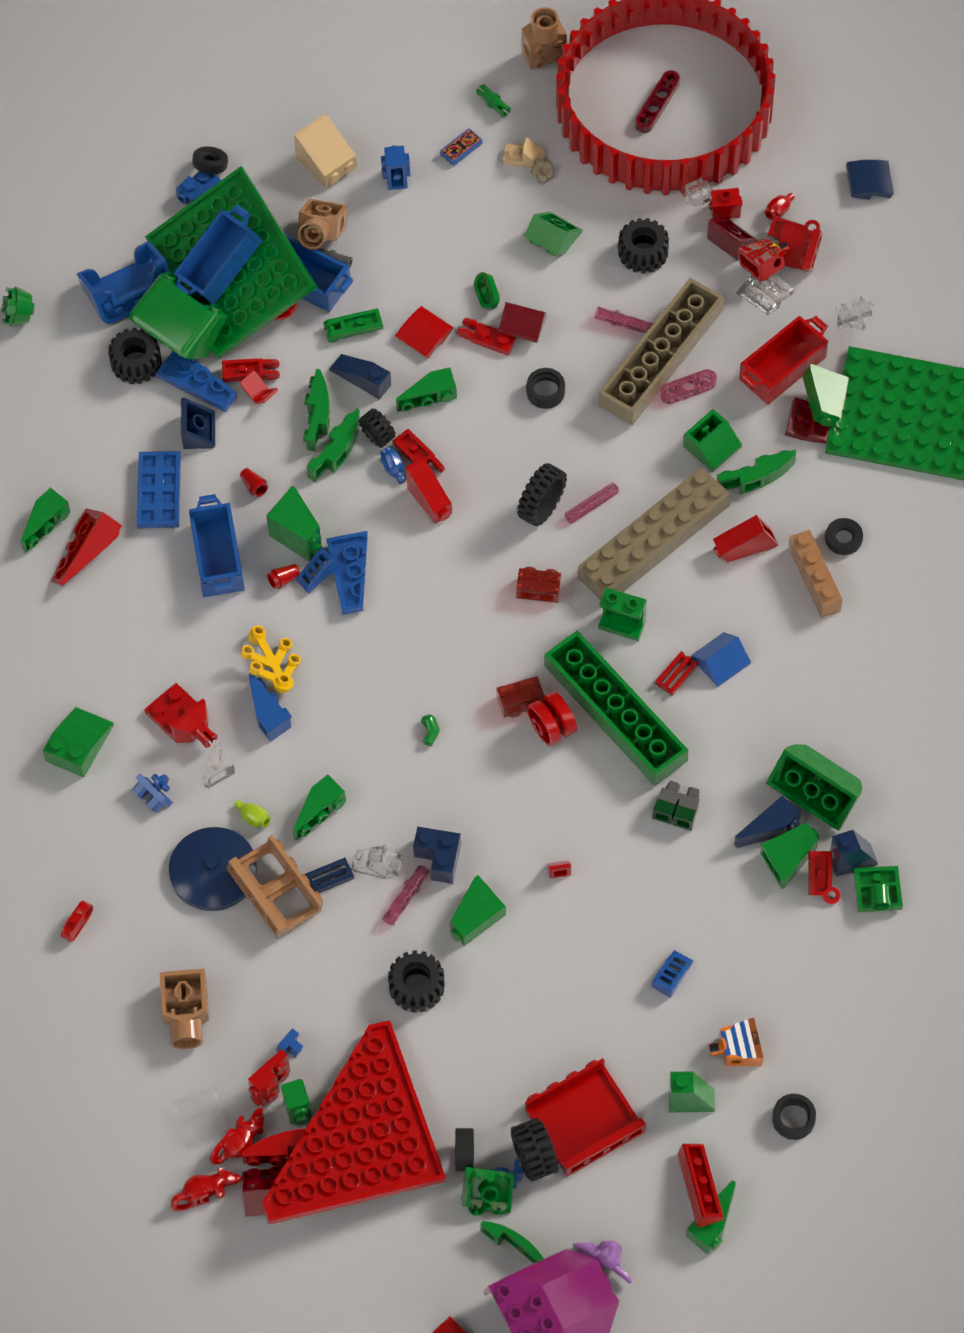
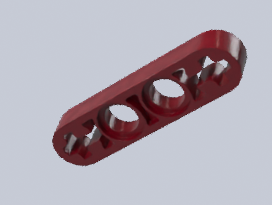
[635,70,680,133]

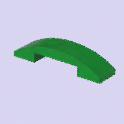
[480,1221,544,1264]

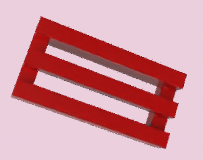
[655,651,698,696]

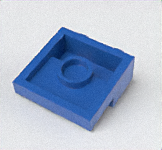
[176,171,221,205]

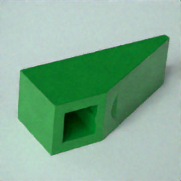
[396,367,457,412]
[21,487,70,553]
[293,774,346,841]

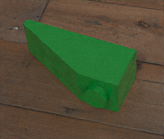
[686,1180,736,1254]

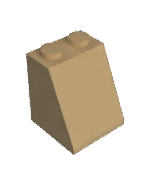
[294,114,357,188]

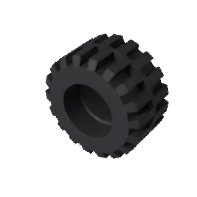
[618,218,669,274]
[108,328,162,384]
[388,950,445,1013]
[511,1118,559,1182]

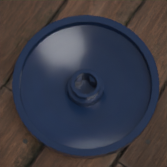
[169,827,257,911]

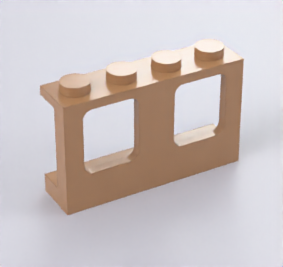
[227,835,323,939]

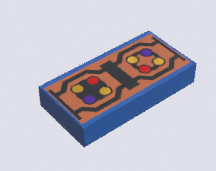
[440,128,483,166]

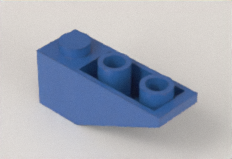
[249,673,292,742]

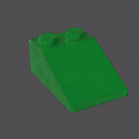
[43,707,114,778]

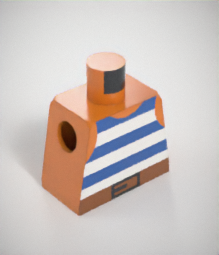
[708,1018,763,1067]

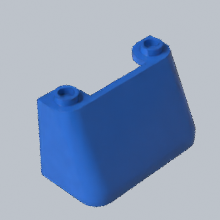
[77,241,170,324]

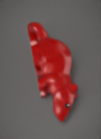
[209,1108,264,1165]
[170,1167,242,1212]

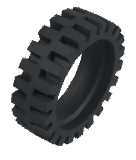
[517,463,567,526]

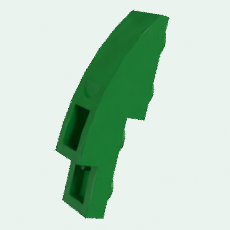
[303,369,330,451]
[307,408,360,482]
[716,450,796,494]

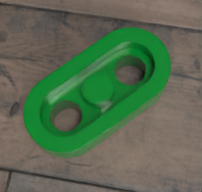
[474,272,500,310]

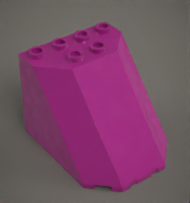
[483,1249,619,1333]

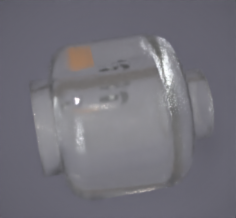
[683,178,713,208]

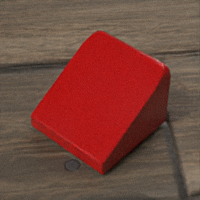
[547,860,571,879]

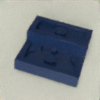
[846,160,894,200]

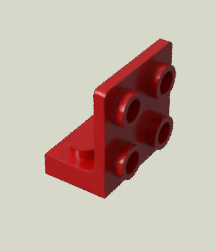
[778,224,823,273]

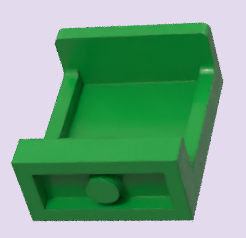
[598,587,647,642]

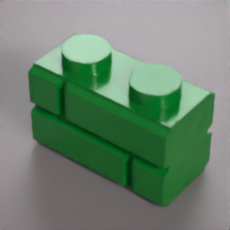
[281,1079,312,1125]

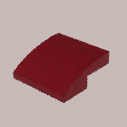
[784,397,830,444]

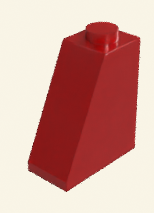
[406,457,452,524]
[713,515,779,563]

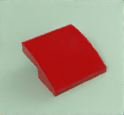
[395,306,454,359]

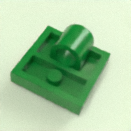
[853,866,903,912]

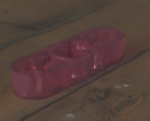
[660,369,717,404]

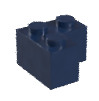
[413,826,461,884]

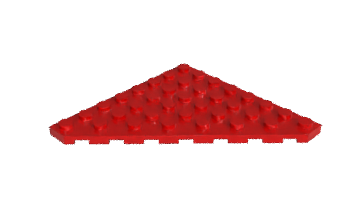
[262,1020,446,1225]

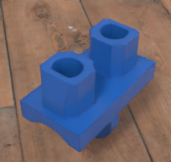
[132,773,173,812]

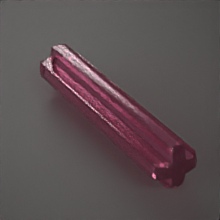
[565,482,619,523]

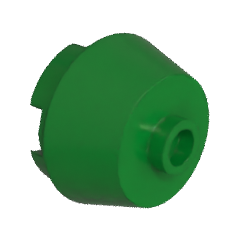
[1,286,34,327]

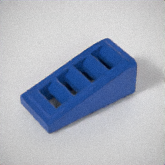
[296,547,340,594]
[652,950,693,998]

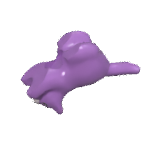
[573,1241,632,1284]

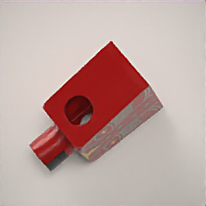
[738,239,790,282]

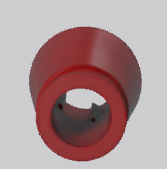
[240,468,268,497]
[267,564,300,589]

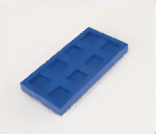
[137,451,181,528]

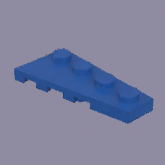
[156,351,237,412]
[326,531,368,615]

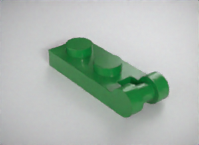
[323,308,383,343]

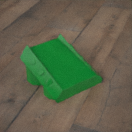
[461,1167,514,1216]

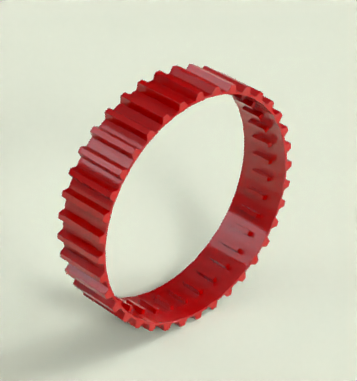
[556,0,776,195]

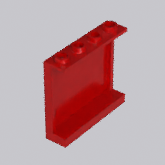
[525,1058,646,1177]

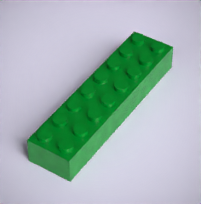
[544,630,689,786]

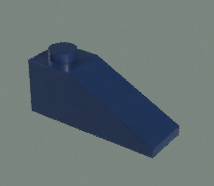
[329,354,391,400]
[734,796,801,848]

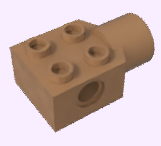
[521,7,567,70]
[297,199,348,250]
[160,968,209,1049]

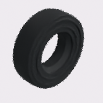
[192,146,228,174]
[825,518,863,555]

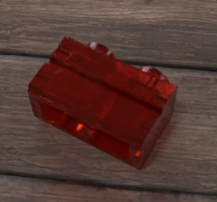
[516,566,561,603]
[496,676,545,718]

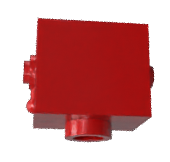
[708,188,743,219]

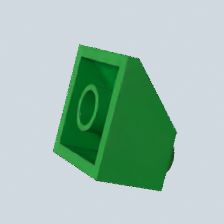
[524,211,583,256]

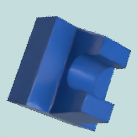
[276,1028,303,1057]

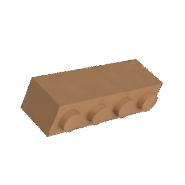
[789,529,843,618]

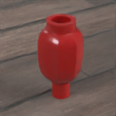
[764,193,795,220]

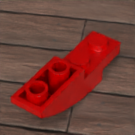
[242,1128,306,1166]

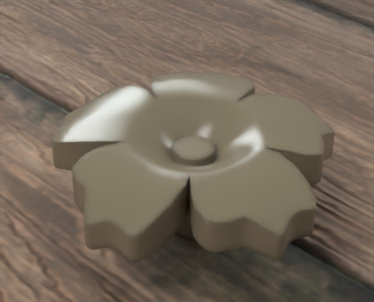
[530,159,555,183]

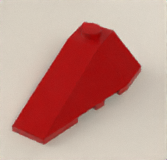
[51,508,122,586]

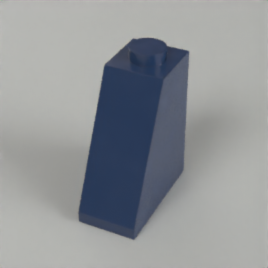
[830,830,878,877]

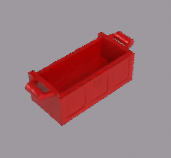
[739,315,828,405]

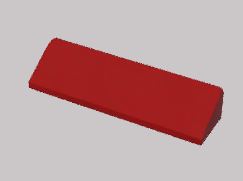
[678,1144,724,1227]

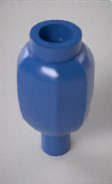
[380,447,406,484]

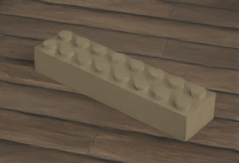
[598,278,724,426]
[578,467,730,600]

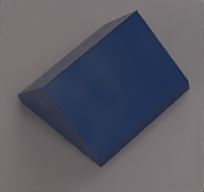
[181,397,215,449]

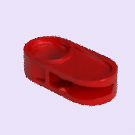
[61,900,93,942]

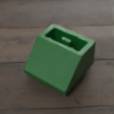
[683,409,742,472]

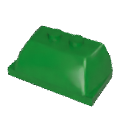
[765,744,863,831]

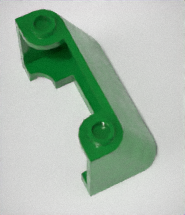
[128,272,227,359]

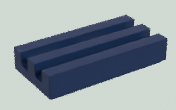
[305,858,354,893]

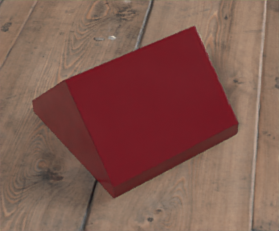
[707,218,758,261]
[498,302,547,343]

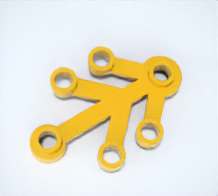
[240,625,301,693]

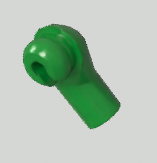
[421,714,440,747]

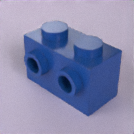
[381,145,411,190]

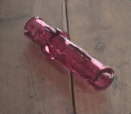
[595,306,653,333]
[382,865,430,926]

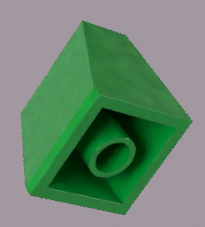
[266,486,322,561]

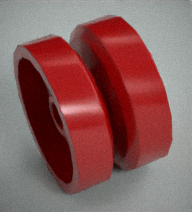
[526,691,577,747]

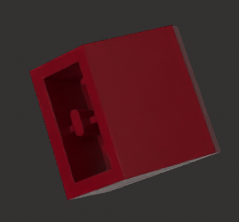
[242,1166,283,1217]

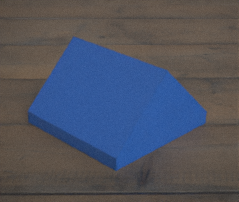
[691,632,751,687]

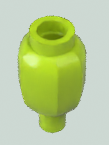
[234,800,271,828]

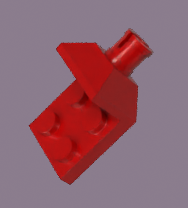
[144,683,218,748]

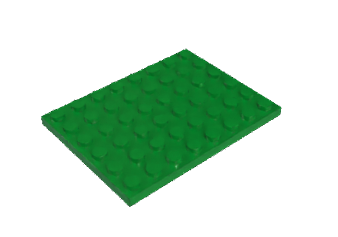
[145,166,318,359]
[825,346,964,481]

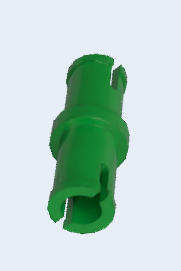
[476,84,511,117]

